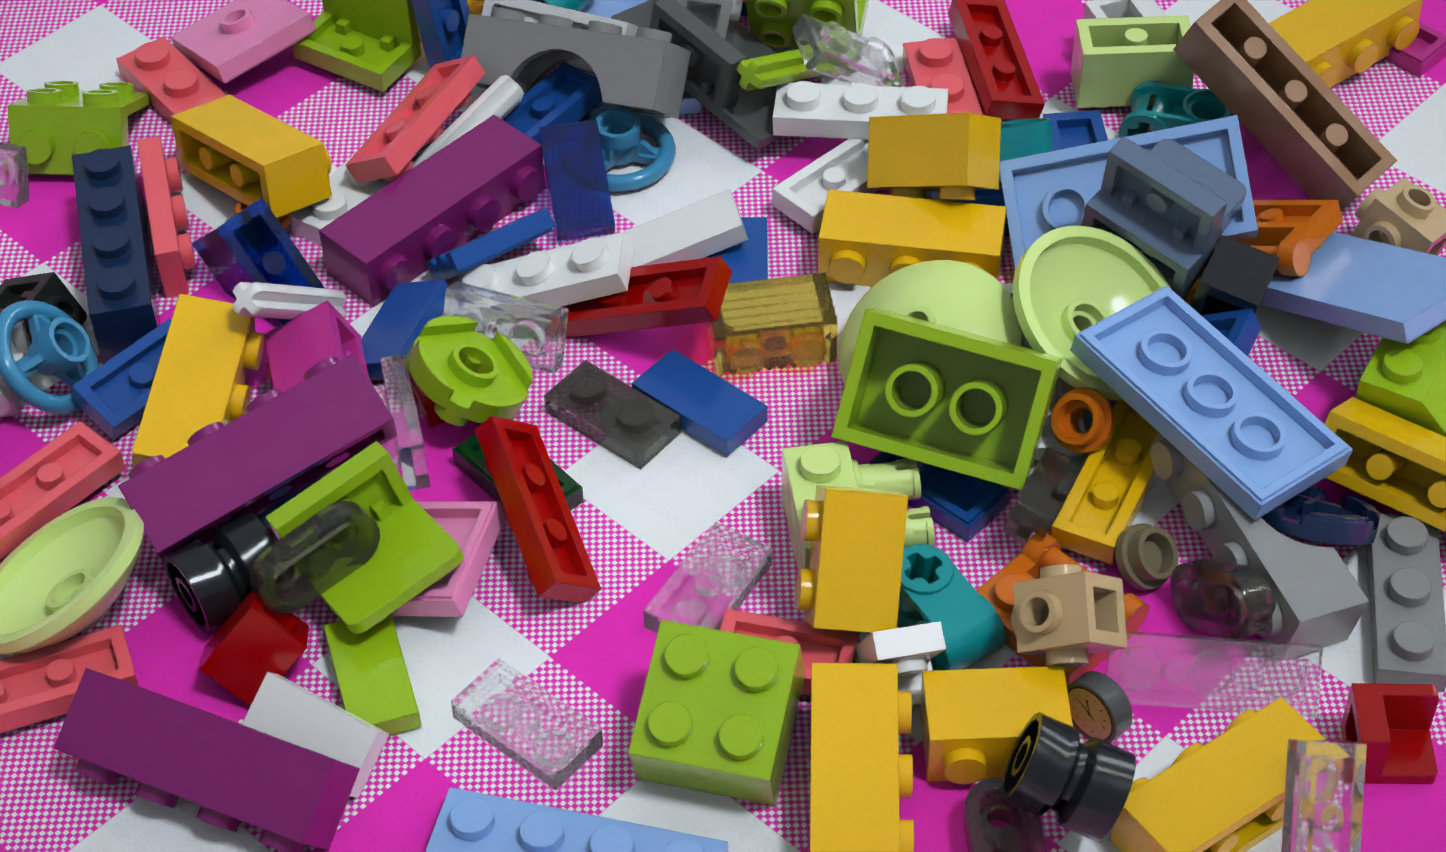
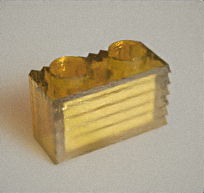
[705,272,838,376]

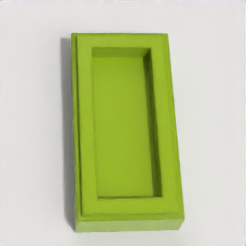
[324,614,422,735]

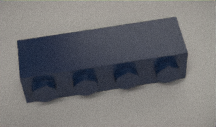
[72,145,161,364]

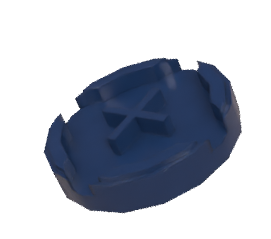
[1261,485,1381,545]

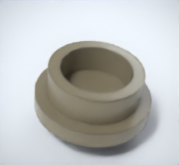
[1115,523,1179,591]

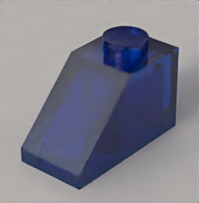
[191,198,325,328]

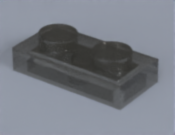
[544,360,681,470]

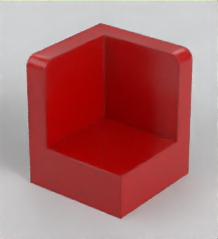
[199,586,309,706]
[1341,683,1439,784]

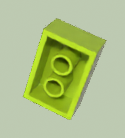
[831,307,1063,491]

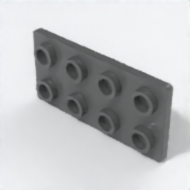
[611,0,812,149]

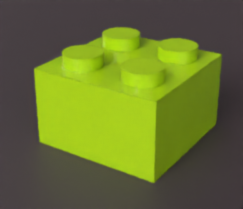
[628,619,805,806]

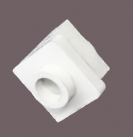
[856,621,946,706]

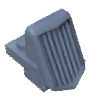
[1081,136,1246,299]

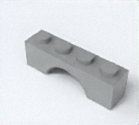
[461,7,691,119]
[1149,432,1370,661]

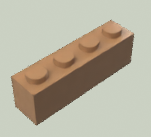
[1173,0,1398,211]

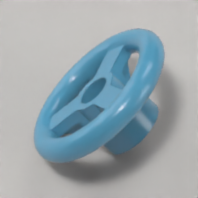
[563,108,676,192]
[0,300,99,414]

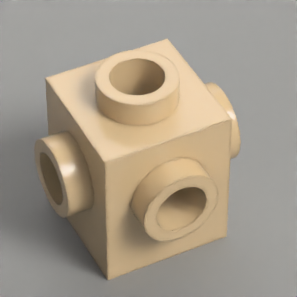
[1351,178,1446,256]
[1011,564,1128,669]

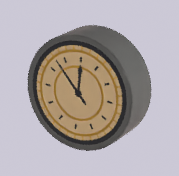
[1067,671,1133,743]

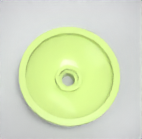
[1013,226,1170,400]
[839,260,1025,385]
[0,497,144,655]

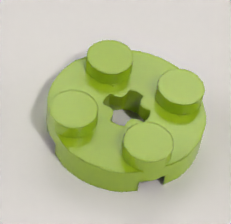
[404,316,533,426]

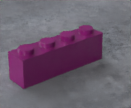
[319,115,546,307]
[118,353,397,563]
[53,668,360,852]

